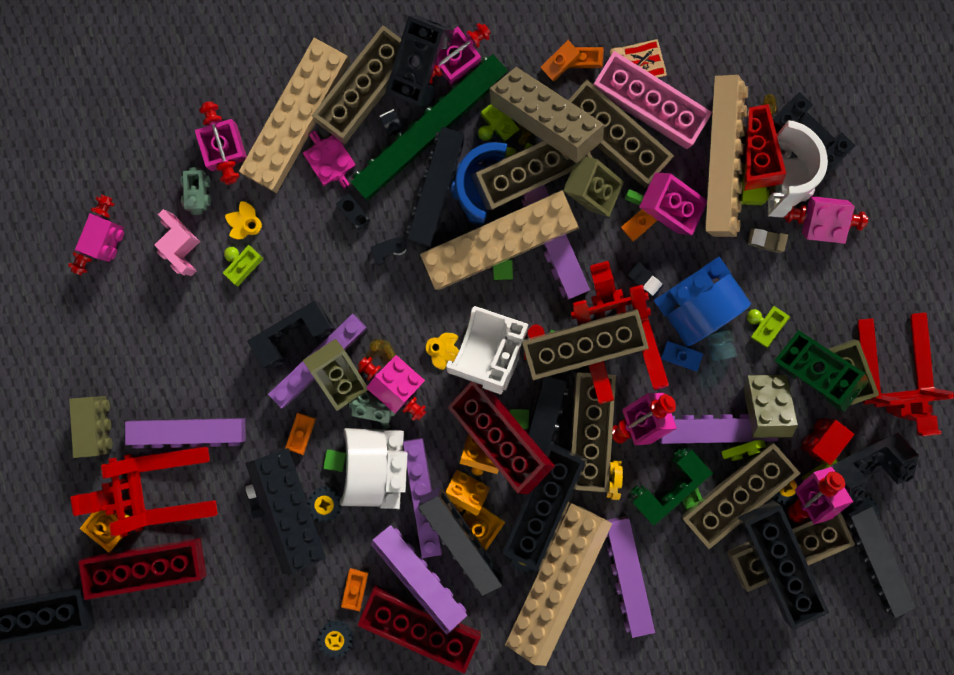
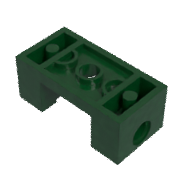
[774,330,868,413]
[628,447,713,526]

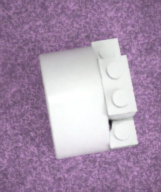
[768,120,828,217]
[447,306,528,394]
[340,428,407,509]

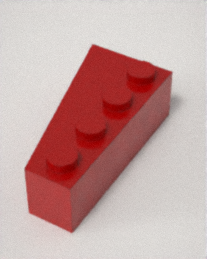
[744,104,786,191]

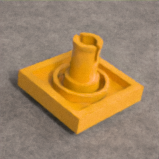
[460,434,499,476]
[445,470,490,516]
[462,506,505,550]
[79,510,129,553]

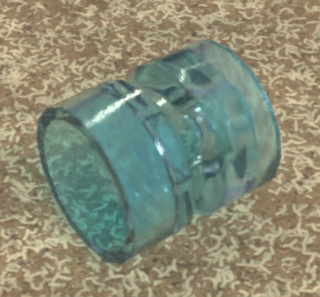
[706,330,737,362]

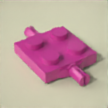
[303,131,356,189]

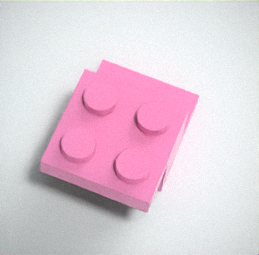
[154,209,200,276]

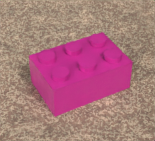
[639,173,707,235]

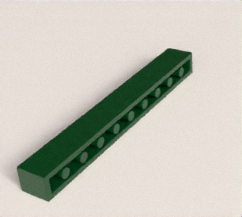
[350,54,508,202]

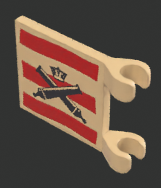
[610,39,667,78]

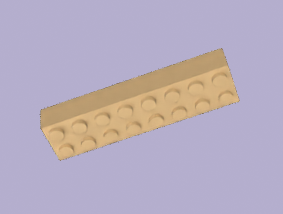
[239,38,350,194]
[706,75,748,237]
[420,190,579,290]
[505,503,612,666]

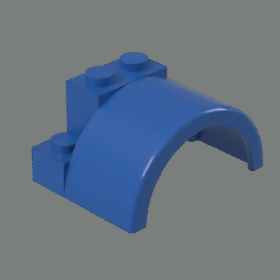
[450,142,507,227]
[654,256,751,346]

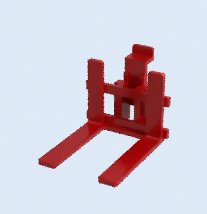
[571,261,669,404]
[857,312,954,437]
[70,447,218,537]

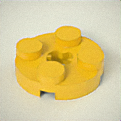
[606,461,623,500]

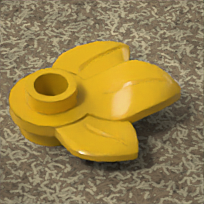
[225,201,262,239]
[425,333,459,370]

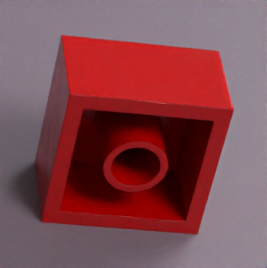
[801,418,854,465]

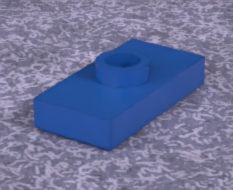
[661,341,703,372]

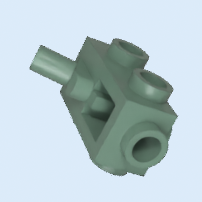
[180,167,211,215]
[349,392,396,430]

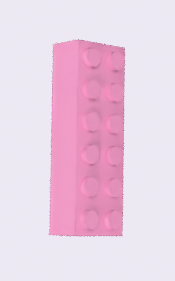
[593,51,713,149]

